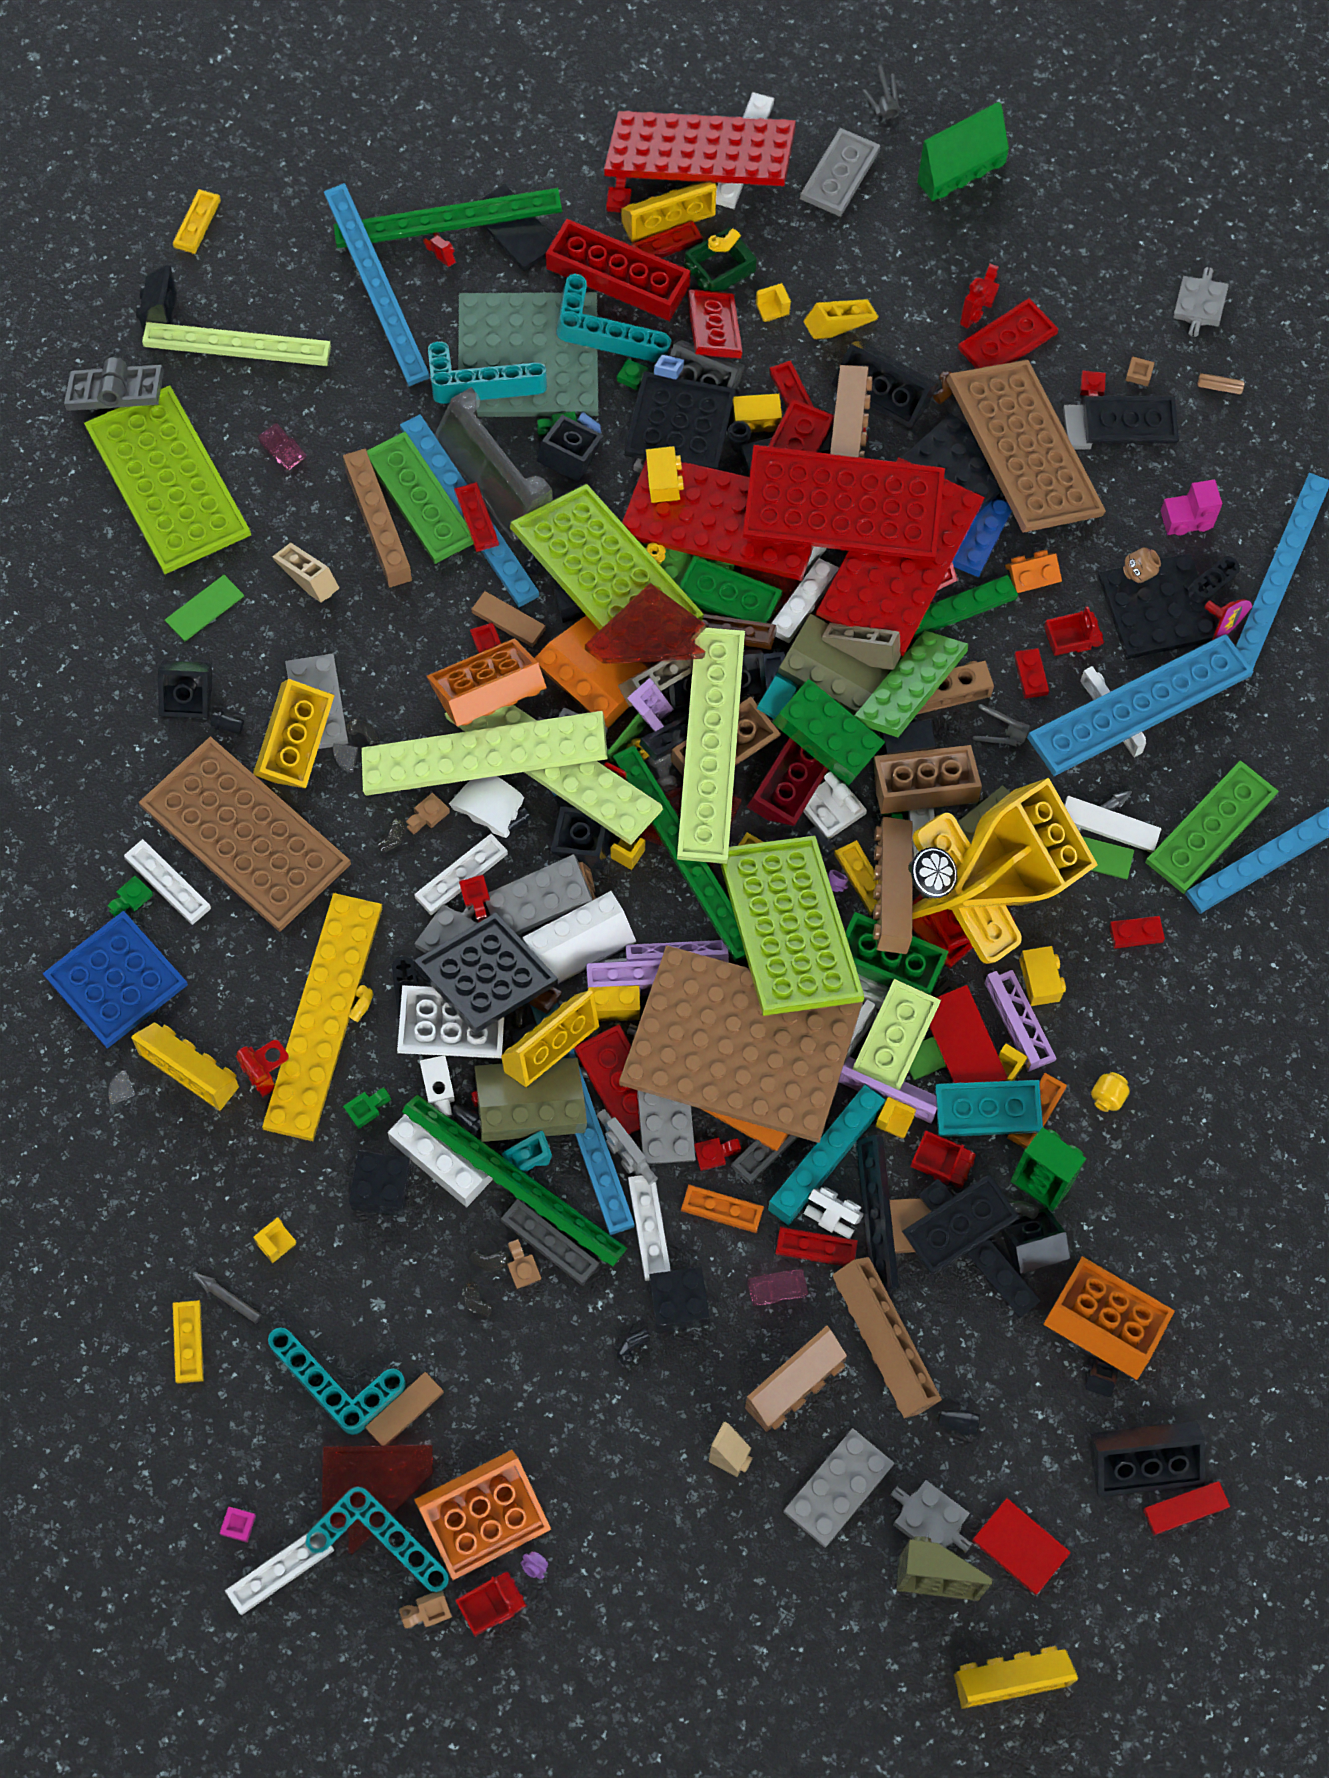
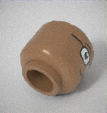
[1123,547,1161,583]

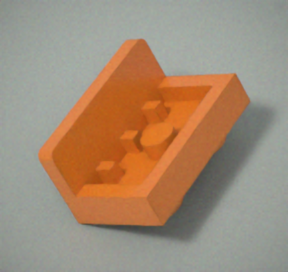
[1005,550,1062,593]

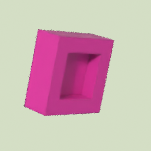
[220,1507,256,1542]

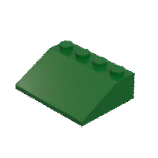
[917,102,1009,201]

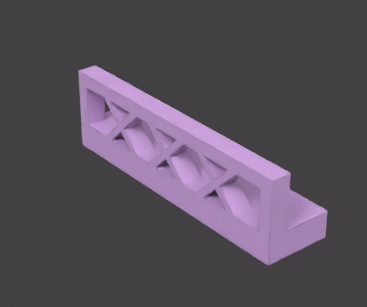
[627,678,674,731]
[626,940,729,963]
[587,960,661,996]
[984,970,1056,1072]
[839,1056,937,1124]

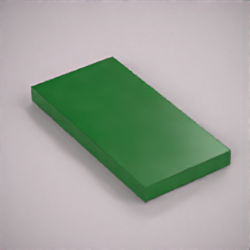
[679,555,782,623]

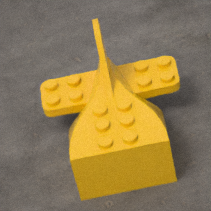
[912,778,1098,964]

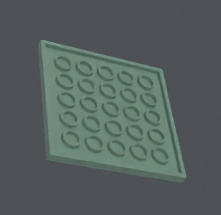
[458,292,598,417]

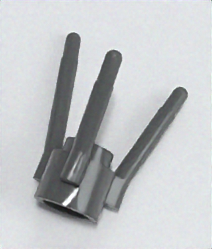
[862,65,900,119]
[973,704,1030,746]

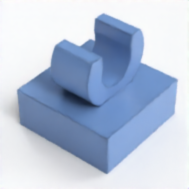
[654,355,684,379]

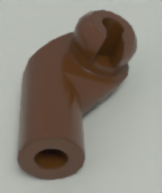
[933,371,953,404]

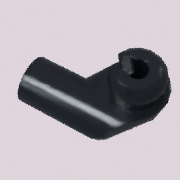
[617,1329,650,1365]

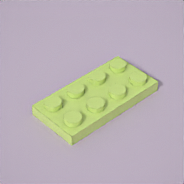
[852,979,941,1091]

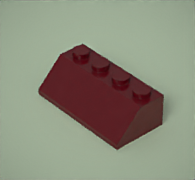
[746,737,828,826]

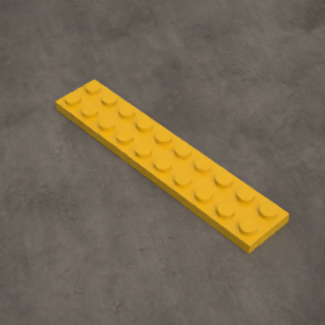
[262,893,383,1141]

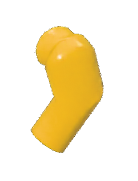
[708,229,741,252]

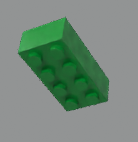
[772,679,885,786]
[845,912,949,995]
[1010,1127,1087,1212]

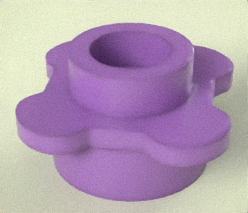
[827,870,848,892]
[521,1552,548,1579]

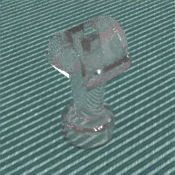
[648,754,677,792]

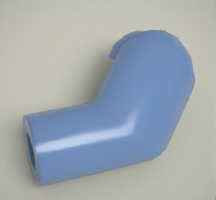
[577,412,601,434]

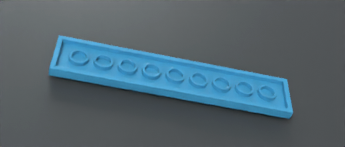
[1027,634,1254,776]

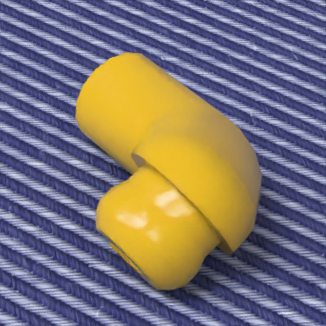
[348,985,373,1022]

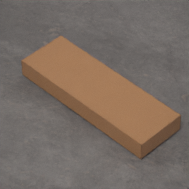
[472,591,546,648]
[365,1372,444,1448]

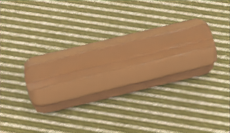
[1198,373,1244,394]

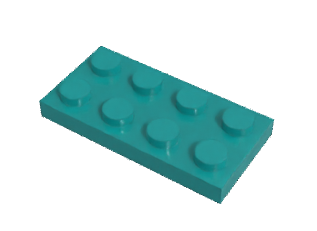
[935,1080,1043,1137]

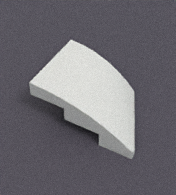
[449,776,524,838]

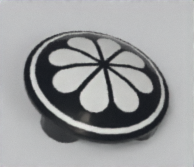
[908,847,957,898]

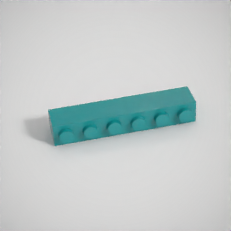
[768,1085,885,1226]

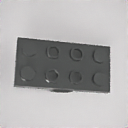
[64,357,164,411]

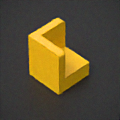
[756,283,791,322]
[611,838,645,870]
[999,1044,1028,1081]
[876,1097,916,1139]
[253,1217,296,1263]

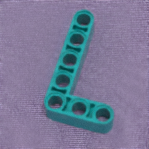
[556,274,671,362]
[428,342,547,404]
[268,1328,406,1435]
[305,1487,449,1592]

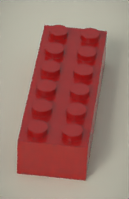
[546,219,690,321]

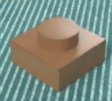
[1125,357,1155,386]

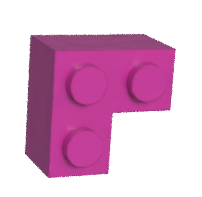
[1160,480,1222,535]

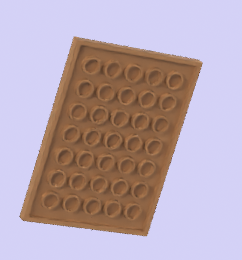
[619,945,863,1143]

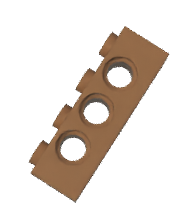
[917,661,994,714]

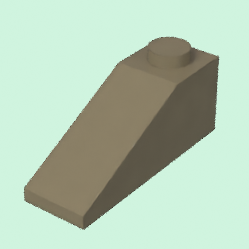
[822,623,901,670]
[618,648,693,707]

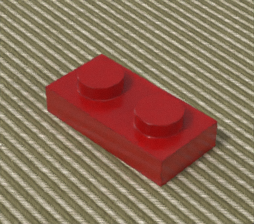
[1014,648,1049,699]
[1109,916,1165,948]

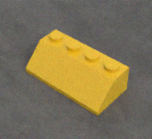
[621,182,717,243]
[253,679,335,788]
[501,990,599,1087]
[131,1022,239,1111]
[954,1646,1078,1709]

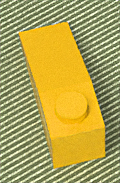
[803,299,878,339]

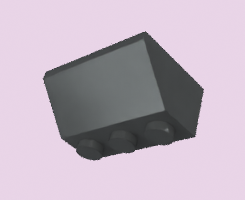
[670,340,745,391]

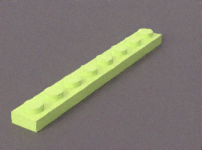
[142,322,331,366]

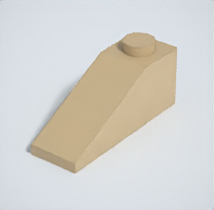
[272,543,339,602]
[709,1422,753,1477]

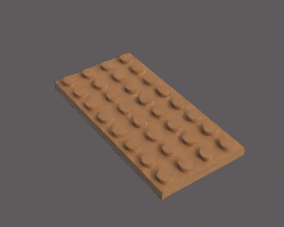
[946,360,1106,533]
[139,736,351,932]

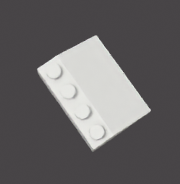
[397,986,504,1058]

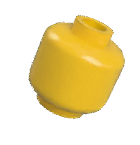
[1091,1072,1130,1112]

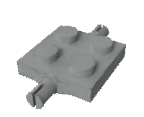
[1174,267,1229,337]
[415,904,477,953]
[597,1109,658,1185]
[890,1480,972,1553]

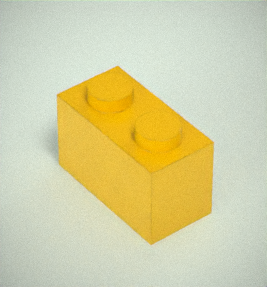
[732,394,782,433]
[646,446,684,503]
[1019,946,1066,1006]
[588,986,640,1021]

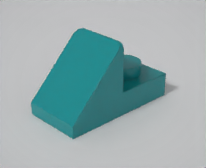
[756,673,798,719]
[502,1131,552,1172]

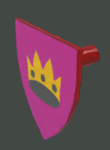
[1204,599,1253,641]

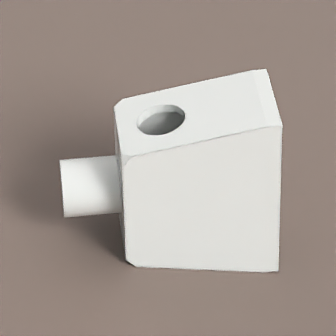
[420,1055,455,1117]

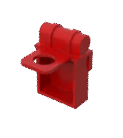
[1044,606,1104,656]
[236,1040,289,1097]
[910,1131,976,1188]
[456,1572,527,1636]

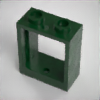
[684,227,757,292]

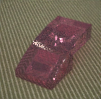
[258,423,307,470]
[747,1269,809,1306]

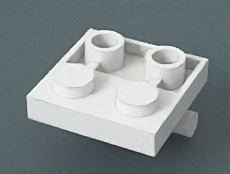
[803,772,867,839]
[804,1186,864,1239]

